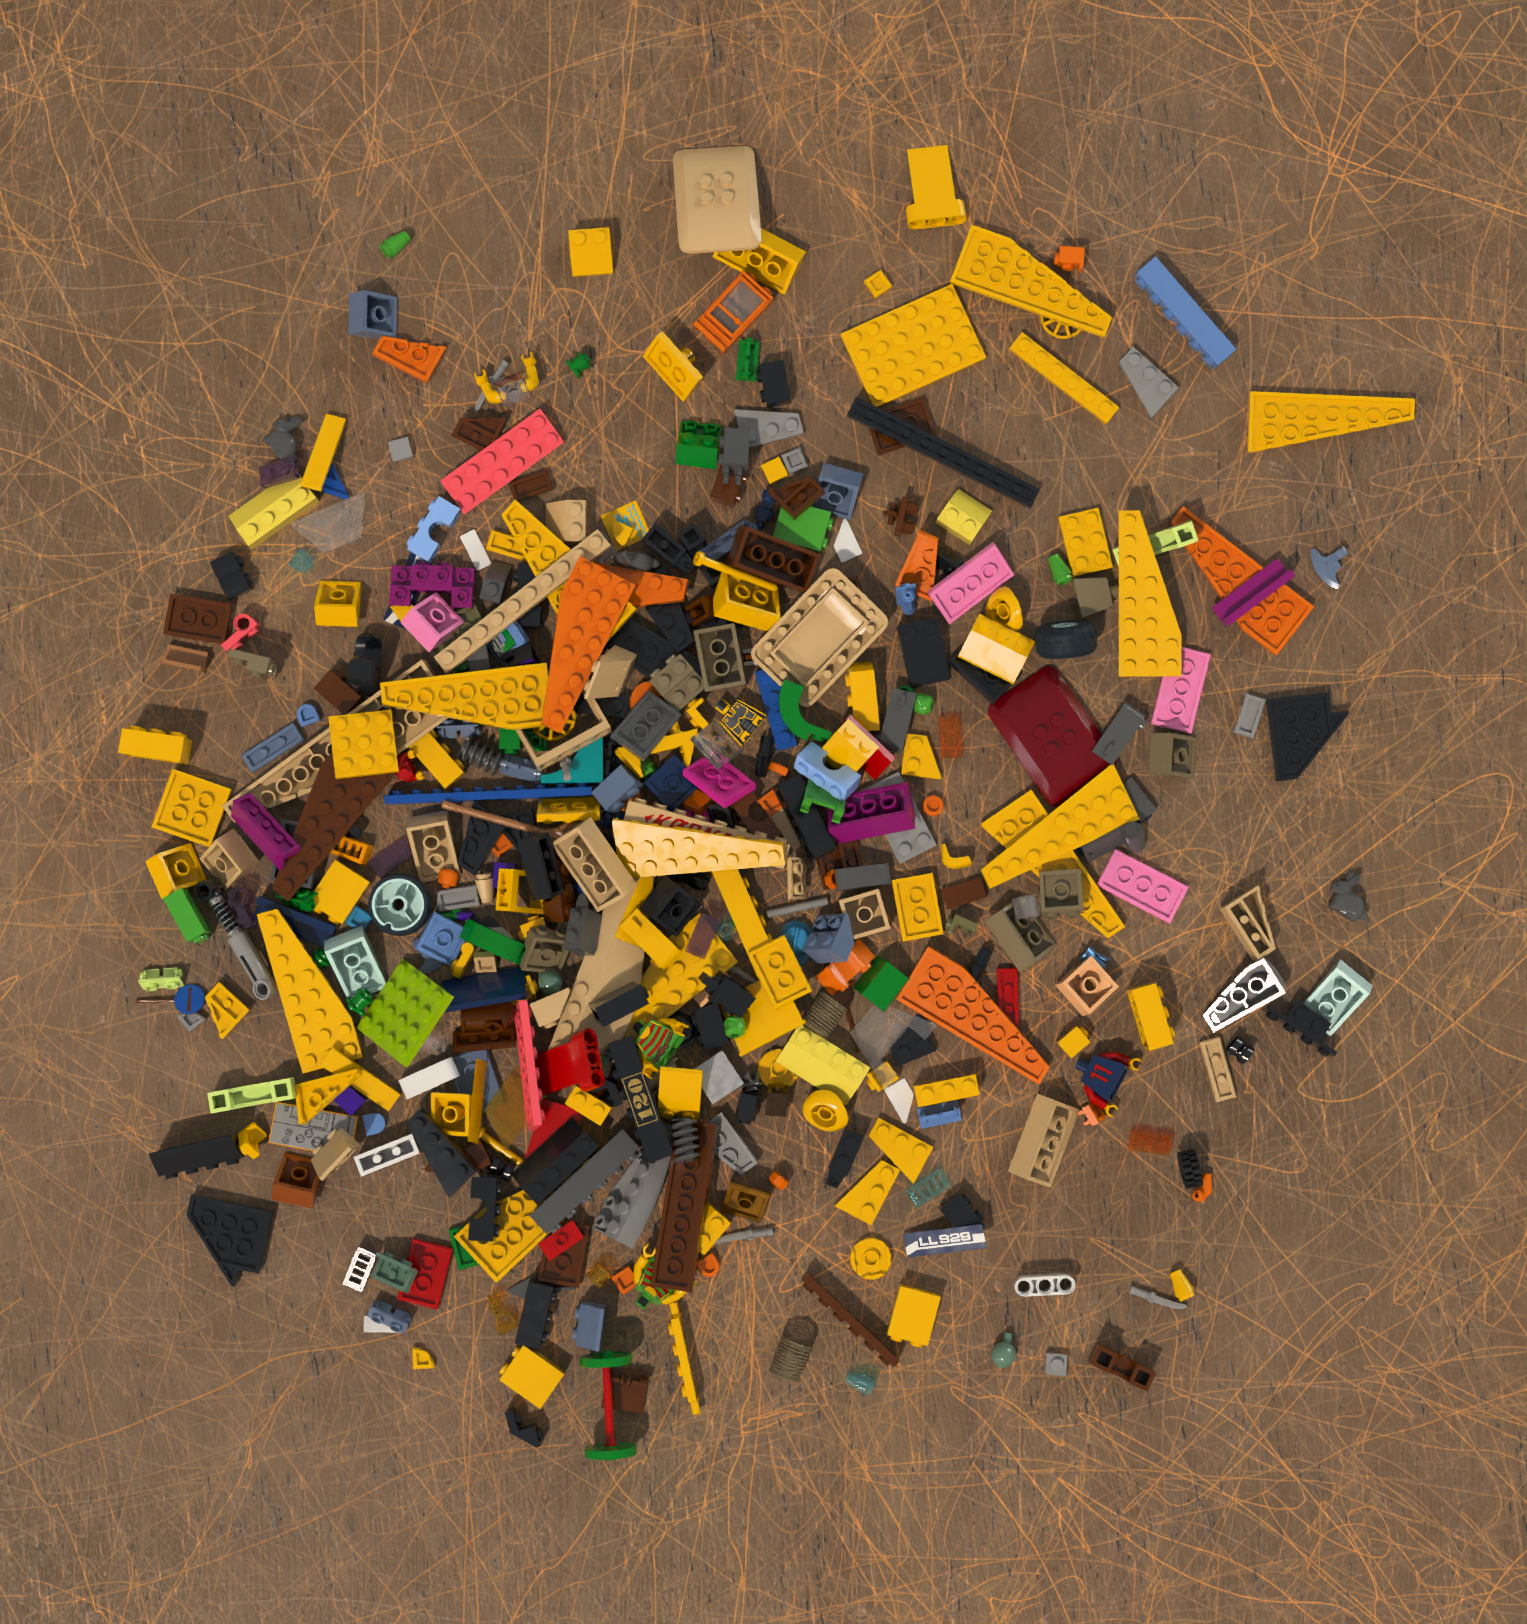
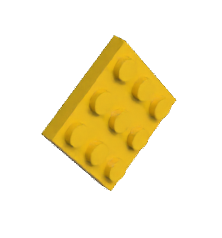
[328,710,399,779]
[152,769,233,847]

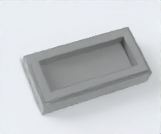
[1233,693,1266,739]
[436,885,480,912]

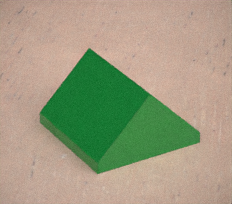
[852,955,910,1012]

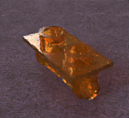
[1128,1129,1173,1156]

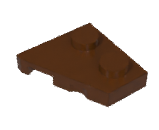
[767,476,825,520]

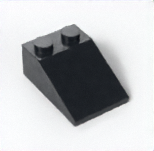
[896,617,950,688]

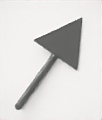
[506,1274,576,1299]

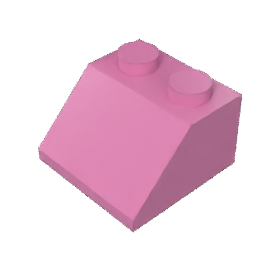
[401,592,464,652]

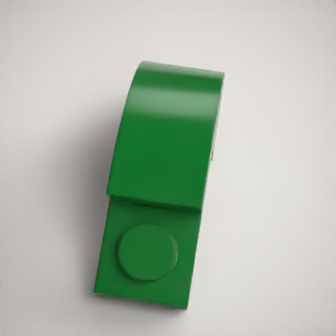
[778,680,832,742]
[459,919,526,965]

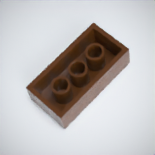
[726,526,820,593]

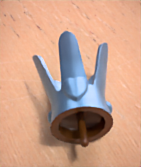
[1079,946,1110,968]

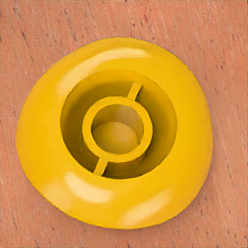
[985,587,1023,632]
[803,1090,848,1132]

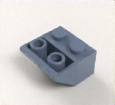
[802,913,854,963]

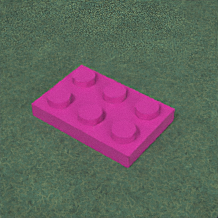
[683,751,756,809]

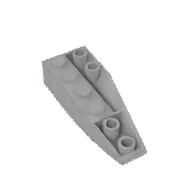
[592,1122,676,1249]

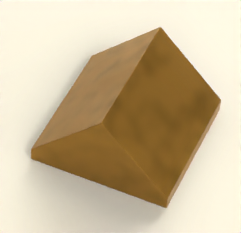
[721,1180,770,1223]

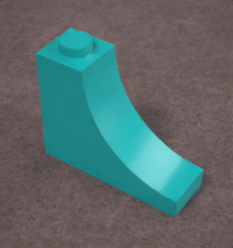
[541,729,604,784]

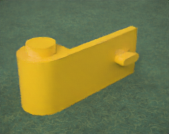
[620,909,681,970]

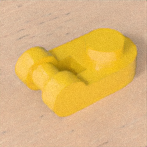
[450,942,476,979]

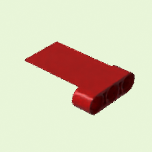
[534,1028,605,1096]

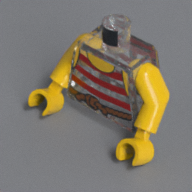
[474,352,539,407]

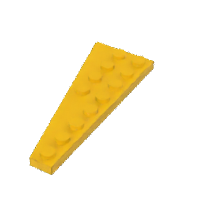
[980,764,1139,889]

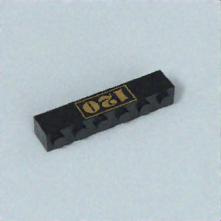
[606,1035,673,1163]

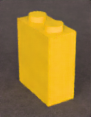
[822,719,879,772]
[313,860,372,925]
[565,1084,614,1126]
[886,1284,941,1348]
[499,1345,566,1409]

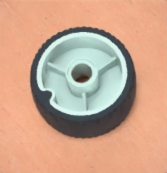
[368,874,432,936]

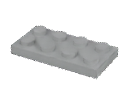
[862,772,936,864]

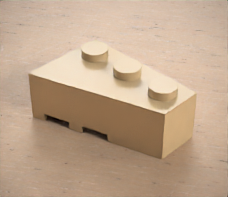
[1219,885,1276,961]

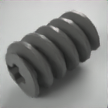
[456,736,502,776]
[671,1118,700,1163]

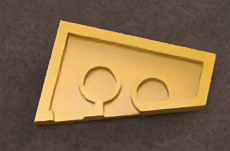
[868,1117,933,1184]
[834,1160,900,1225]

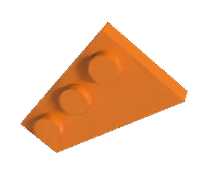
[372,336,447,384]
[894,530,939,602]

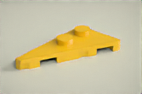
[294,1069,362,1125]

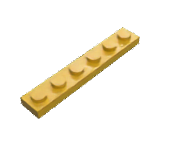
[1009,332,1119,425]

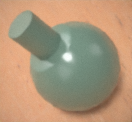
[537,970,563,995]
[991,1332,1016,1369]

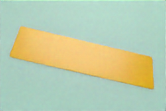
[467,1059,487,1144]

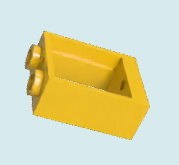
[496,869,547,914]

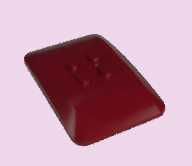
[987,666,1117,807]

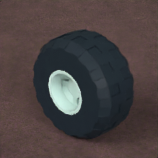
[1035,620,1097,659]

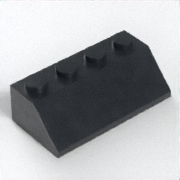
[511,1117,600,1205]
[149,1133,244,1179]

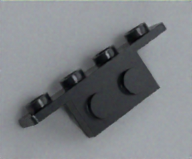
[1262,1000,1337,1057]

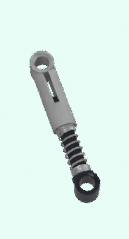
[195,877,279,1000]

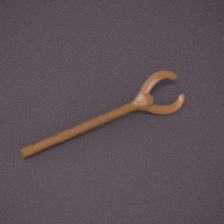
[442,800,581,843]

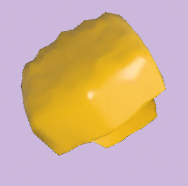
[941,843,972,869]

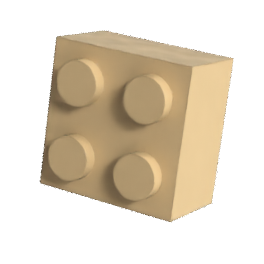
[838,889,891,940]

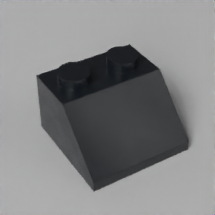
[639,875,702,937]

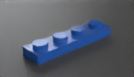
[755,670,797,752]

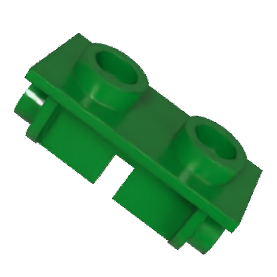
[736,337,760,382]
[276,889,318,912]

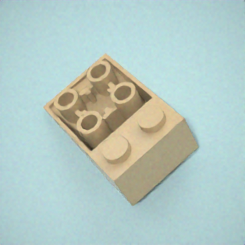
[584,645,637,699]

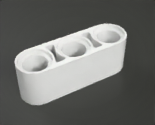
[398,1057,460,1100]
[1013,1273,1075,1297]

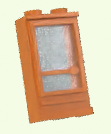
[693,270,773,356]

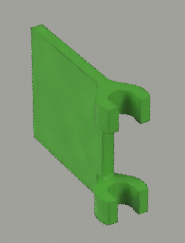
[800,778,846,824]

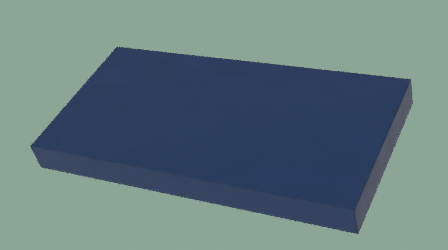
[442,967,527,1013]

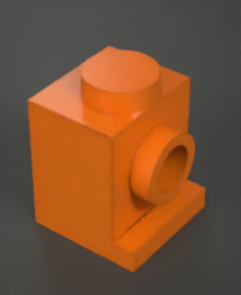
[1054,246,1085,273]

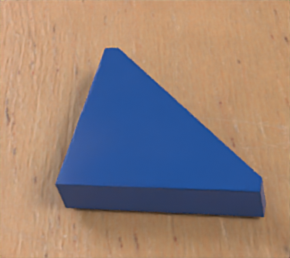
[321,463,350,501]

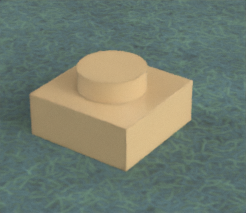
[474,951,497,973]

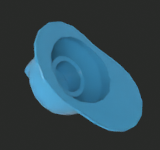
[779,921,811,967]

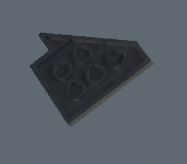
[1266,692,1349,782]
[186,1194,274,1287]

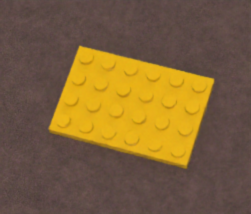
[840,284,986,407]

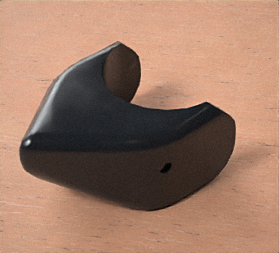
[349,633,382,696]

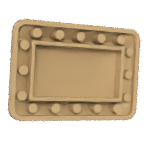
[673,146,761,254]
[751,568,888,707]

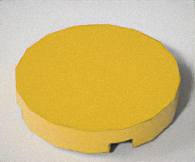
[758,1049,798,1087]
[850,1237,891,1280]

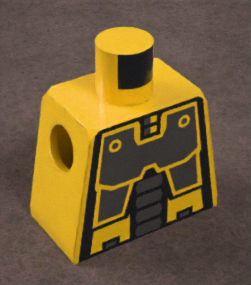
[715,699,766,747]

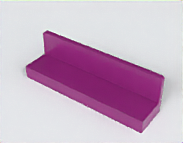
[1212,559,1296,627]
[231,793,300,871]

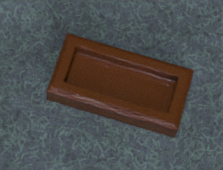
[508,469,554,502]
[941,877,987,910]

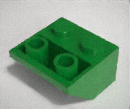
[675,421,722,469]

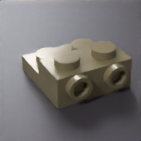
[228,648,279,680]
[649,654,704,712]
[1039,869,1085,919]
[520,925,569,973]

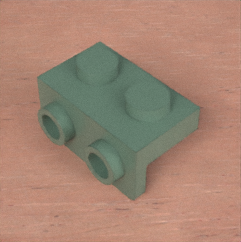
[371,1251,419,1294]

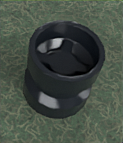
[1225,1036,1255,1065]
[488,1154,516,1182]

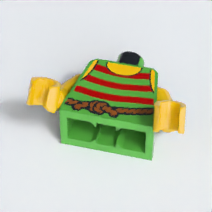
[633,1018,689,1079]
[633,1243,698,1310]

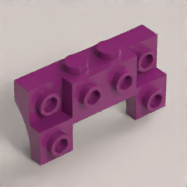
[389,562,476,609]

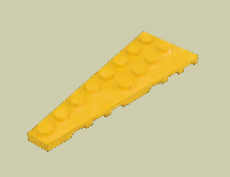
[1247,391,1415,453]
[980,790,1125,938]
[612,818,786,878]

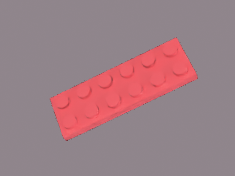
[440,408,564,515]
[514,1000,545,1131]

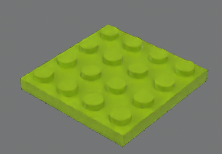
[356,958,454,1068]

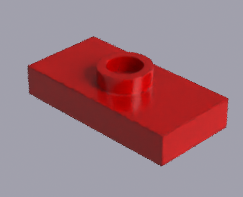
[538,1220,585,1261]

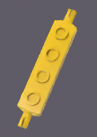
[668,1302,701,1415]

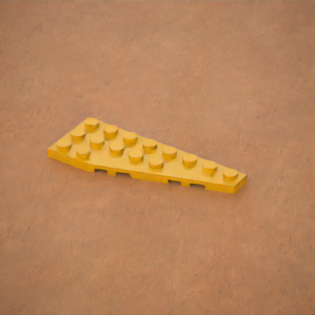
[950,225,1112,338]
[501,500,637,642]
[1119,510,1182,677]
[380,663,548,730]
[257,908,363,1074]
[625,913,739,1043]
[454,1158,612,1283]

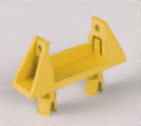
[615,721,697,779]

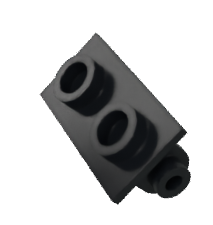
[936,545,964,575]
[603,738,625,779]
[667,872,711,891]

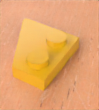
[901,734,941,780]
[205,982,251,1040]

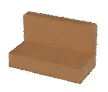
[160,644,210,673]

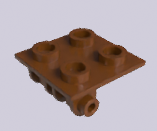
[601,1367,649,1414]

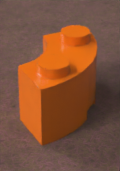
[816,939,875,995]

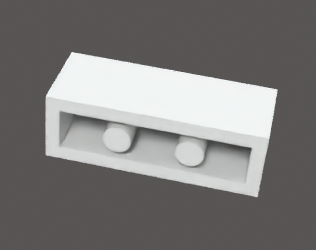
[354,1134,422,1177]

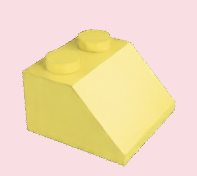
[936,489,992,545]

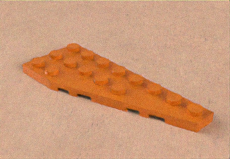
[1169,506,1314,656]
[541,556,635,734]
[896,945,1050,1085]

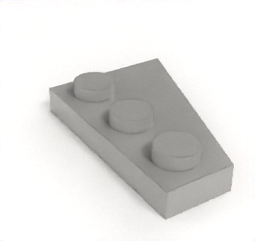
[1118,347,1179,419]
[734,409,804,449]
[706,1111,759,1175]

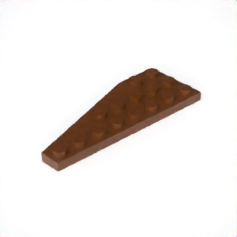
[272,752,397,902]

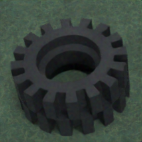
[1177,1149,1203,1189]

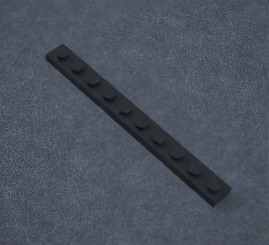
[846,397,1040,509]

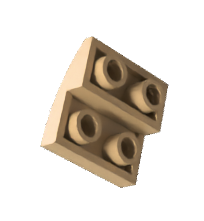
[787,857,807,900]

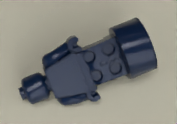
[755,489,775,530]

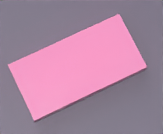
[927,542,1014,625]
[1150,647,1211,734]
[1096,849,1189,924]

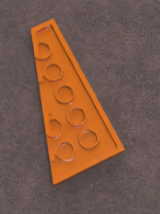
[555,562,689,619]

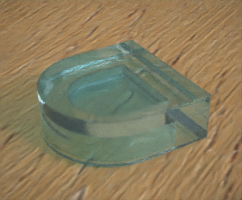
[288,548,314,573]

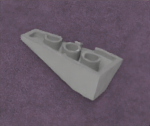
[1203,957,1287,1032]

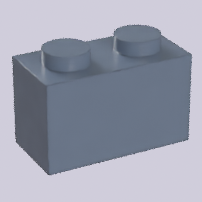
[591,765,643,813]

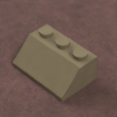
[694,623,746,692]
[985,895,1057,972]

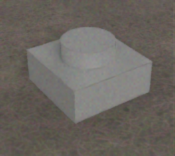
[1044,1352,1068,1376]

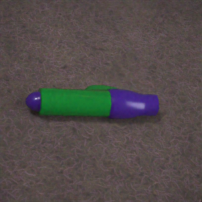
[438,909,473,921]

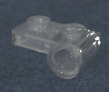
[1012,895,1047,919]

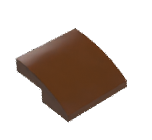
[816,840,863,890]

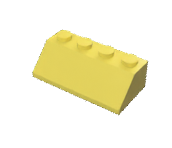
[229,468,320,549]
[775,1025,870,1106]

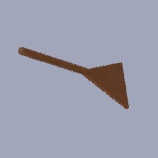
[832,981,860,1053]

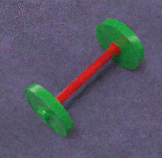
[580,1350,637,1460]

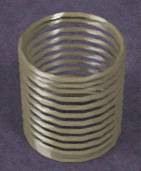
[802,991,848,1039]
[769,1335,812,1382]

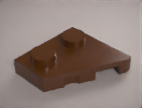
[451,417,506,451]

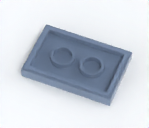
[452,1050,506,1113]

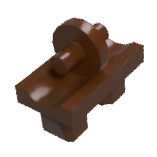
[883,496,918,537]

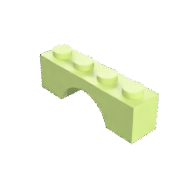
[1113,520,1199,567]
[207,1077,296,1114]

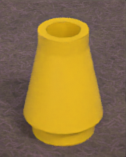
[1170,1269,1195,1302]

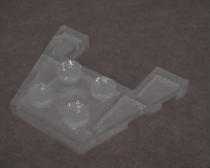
[850,1005,937,1089]

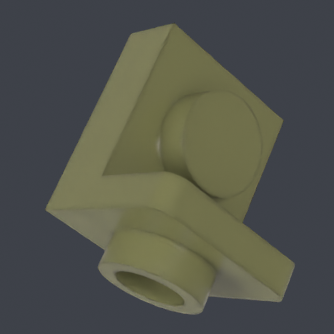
[944,914,978,935]

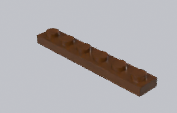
[802,1272,900,1367]

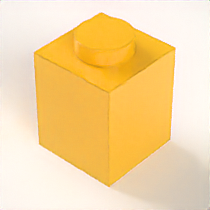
[1056,1026,1090,1058]

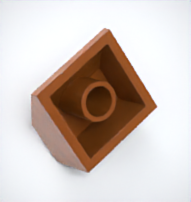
[272,1153,321,1209]

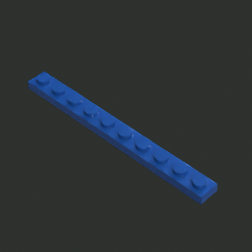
[384,783,593,805]

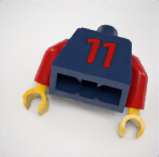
[1075,1051,1141,1117]

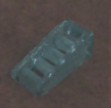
[905,1168,951,1209]

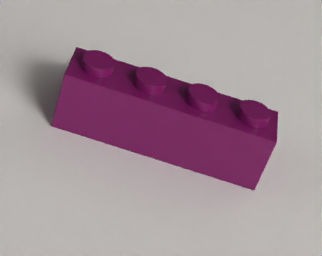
[828,782,915,844]

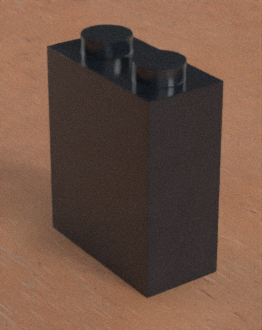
[589,981,649,1027]

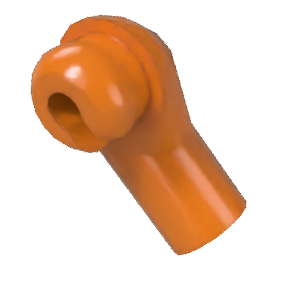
[1192,1173,1213,1202]

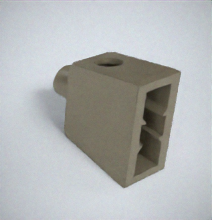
[1072,578,1119,620]

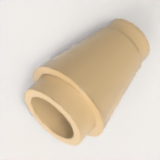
[474,872,494,903]

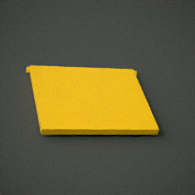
[719,980,806,1057]

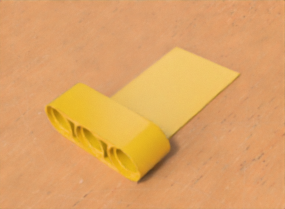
[905,145,967,229]

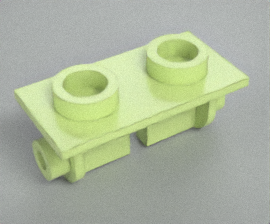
[138,967,184,991]

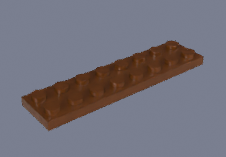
[650,1122,719,1293]

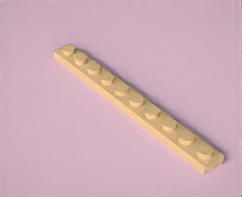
[434,529,611,674]

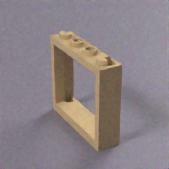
[515,675,612,772]

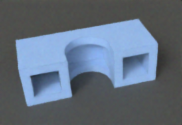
[407,496,462,564]
[794,741,861,802]

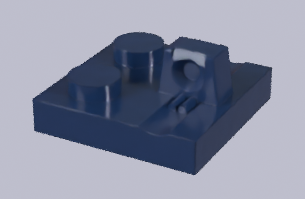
[643,754,698,811]

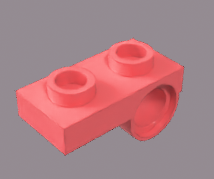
[221,614,261,652]

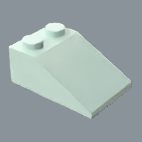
[324,926,386,998]
[1303,959,1373,1037]

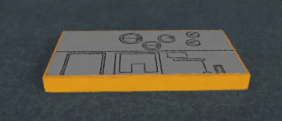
[268,1102,359,1158]

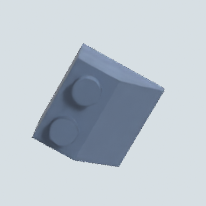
[348,290,397,338]
[811,463,863,520]
[572,1301,607,1352]

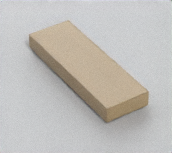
[1199,1037,1237,1102]

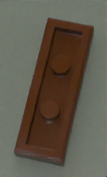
[453,1026,516,1053]

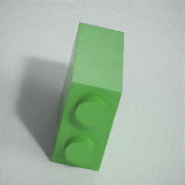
[773,506,834,554]
[163,888,213,944]

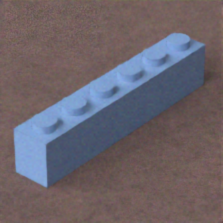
[1135,256,1236,369]

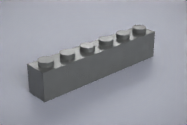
[530,1129,640,1234]

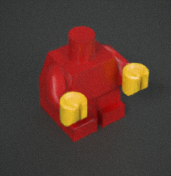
[396,749,424,782]

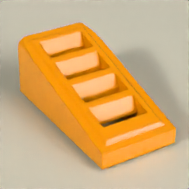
[330,836,374,865]

